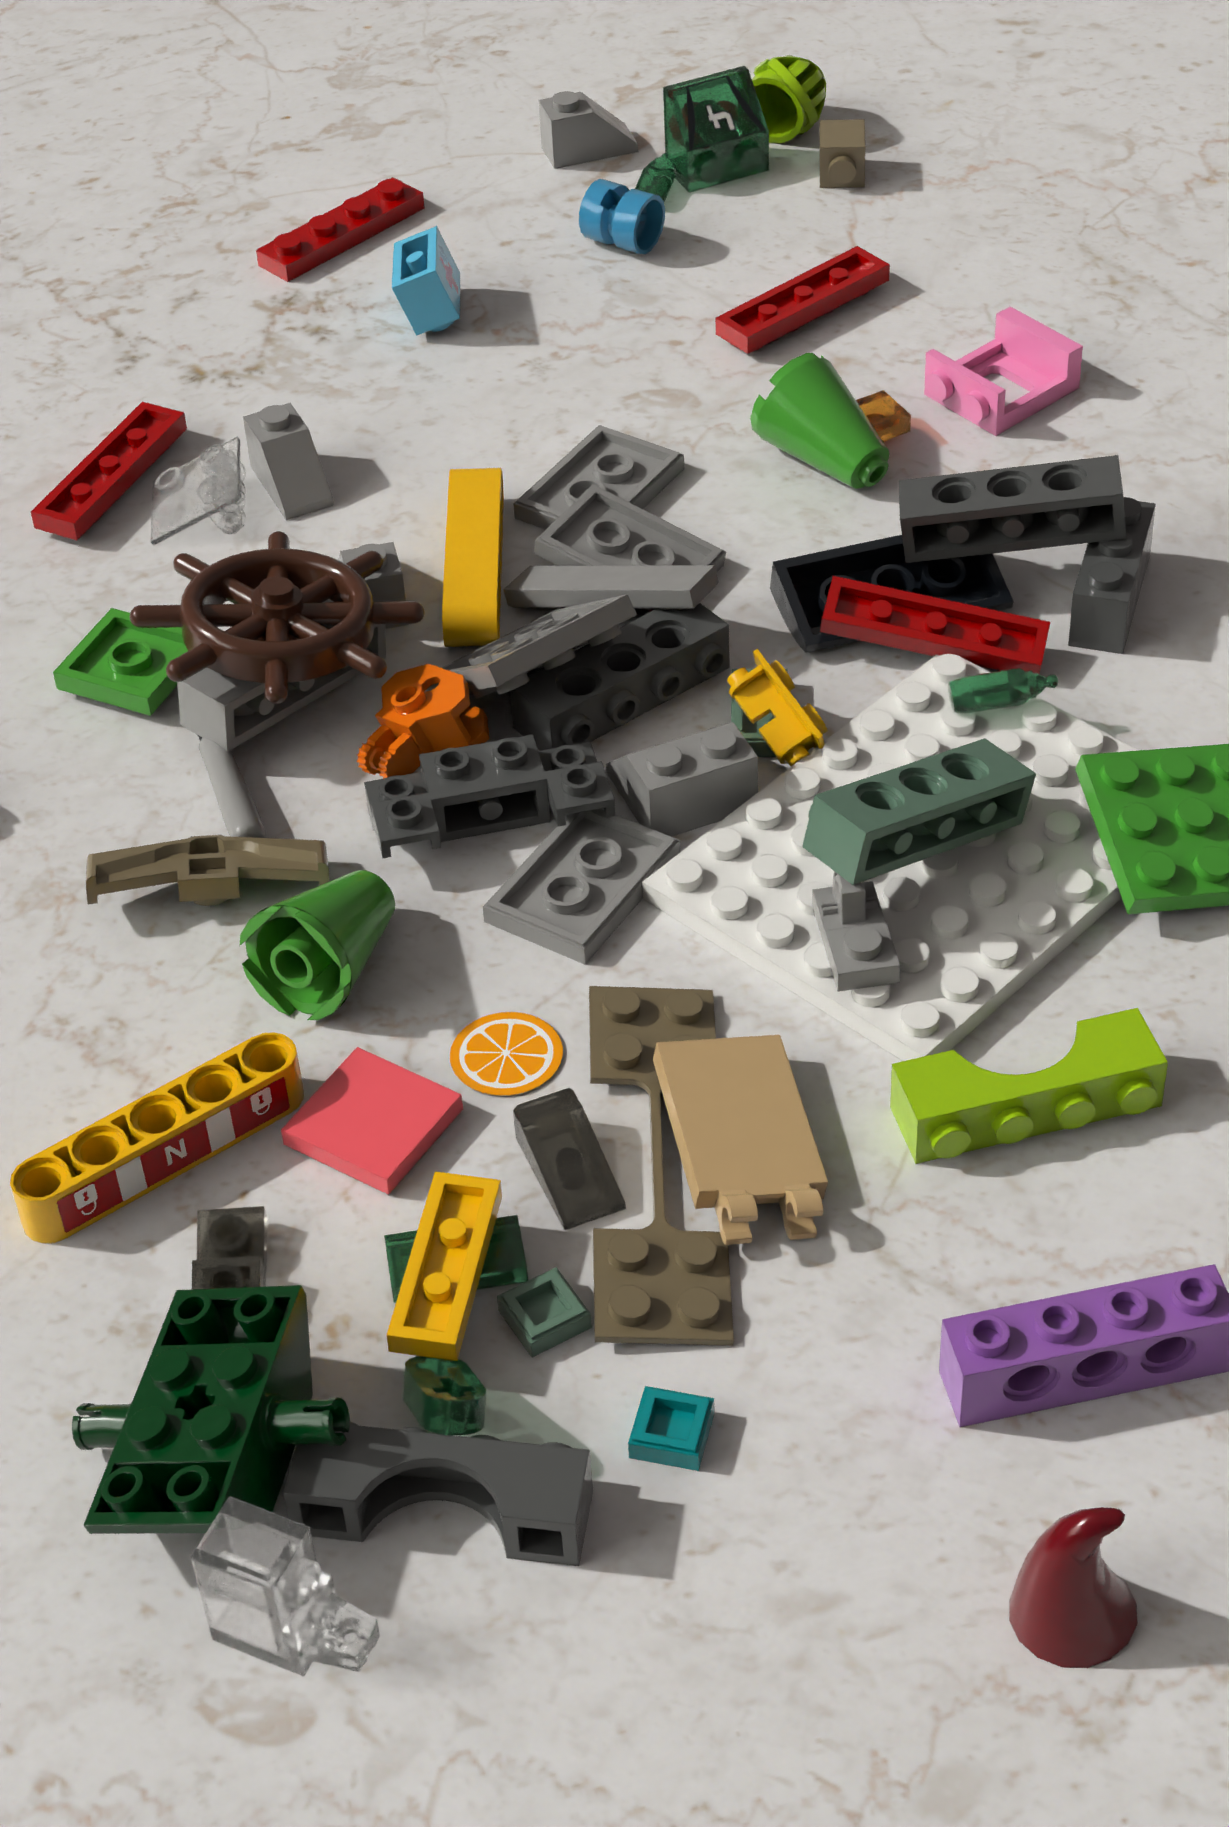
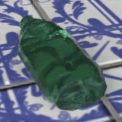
[635,153,675,203]
[948,668,1058,713]

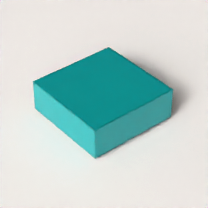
[628,1386,715,1471]

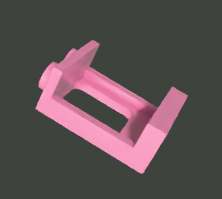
[924,306,1083,436]

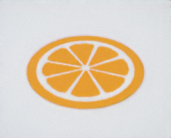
[450,1012,563,1096]

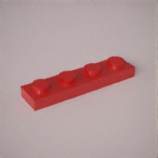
[256,177,425,282]
[715,246,890,354]
[31,401,187,540]
[820,576,1050,679]

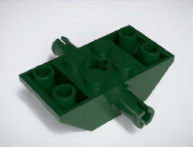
[72,1285,350,1534]

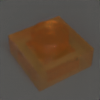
[856,390,911,442]

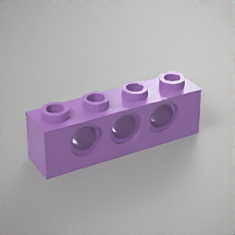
[939,1264,1229,1427]

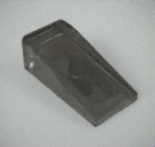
[513,1088,626,1230]

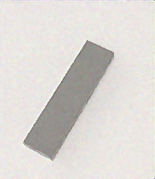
[503,565,719,609]

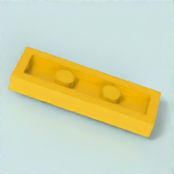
[386,1171,502,1361]

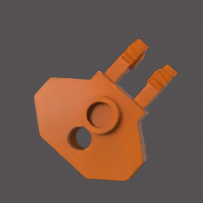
[356,664,490,779]

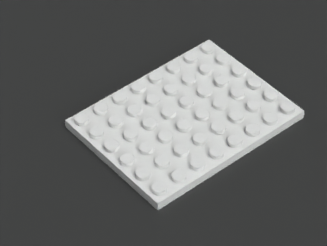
[642,654,1138,1061]

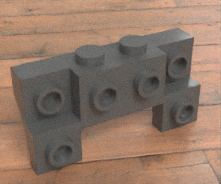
[364,734,616,858]

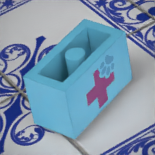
[392,226,461,336]

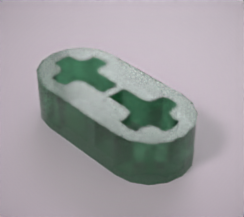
[403,1356,486,1436]

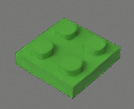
[53,608,188,716]

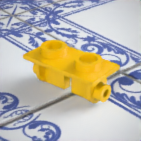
[727,649,828,767]

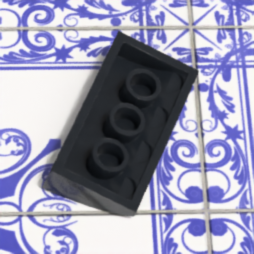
[770,535,1014,653]

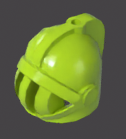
[738,55,826,143]

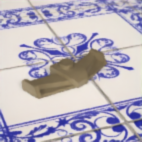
[86,835,329,906]

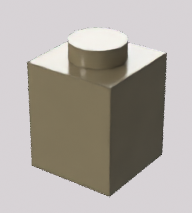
[819,119,866,188]

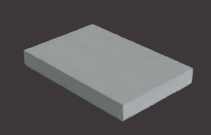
[513,425,684,530]
[534,484,726,613]
[483,809,680,964]

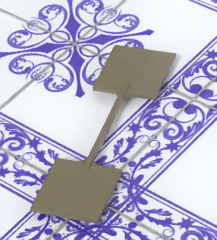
[589,986,734,1346]

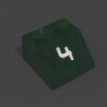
[663,66,769,193]

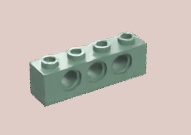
[802,738,1036,885]

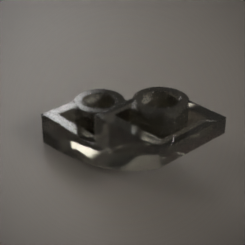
[192,1206,268,1289]

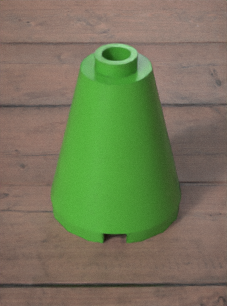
[750,353,889,489]
[240,870,395,1020]

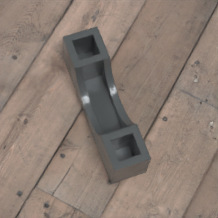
[283,1421,593,1566]

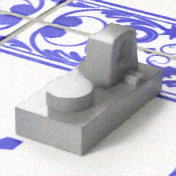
[812,871,900,992]

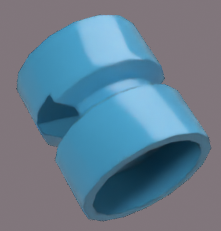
[579,179,665,254]

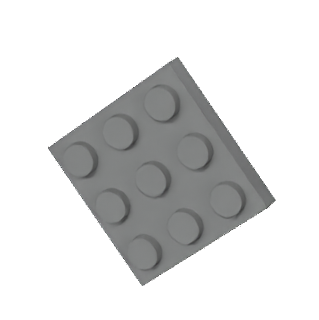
[426,594,637,698]

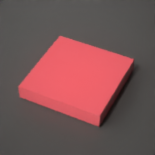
[281,1047,463,1195]

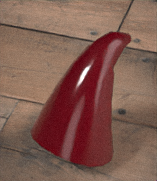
[1009,1507,1138,1668]

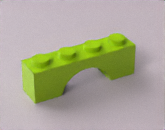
[890,1008,1168,1164]

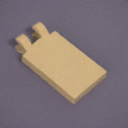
[653,1035,828,1245]

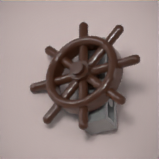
[129,531,425,752]

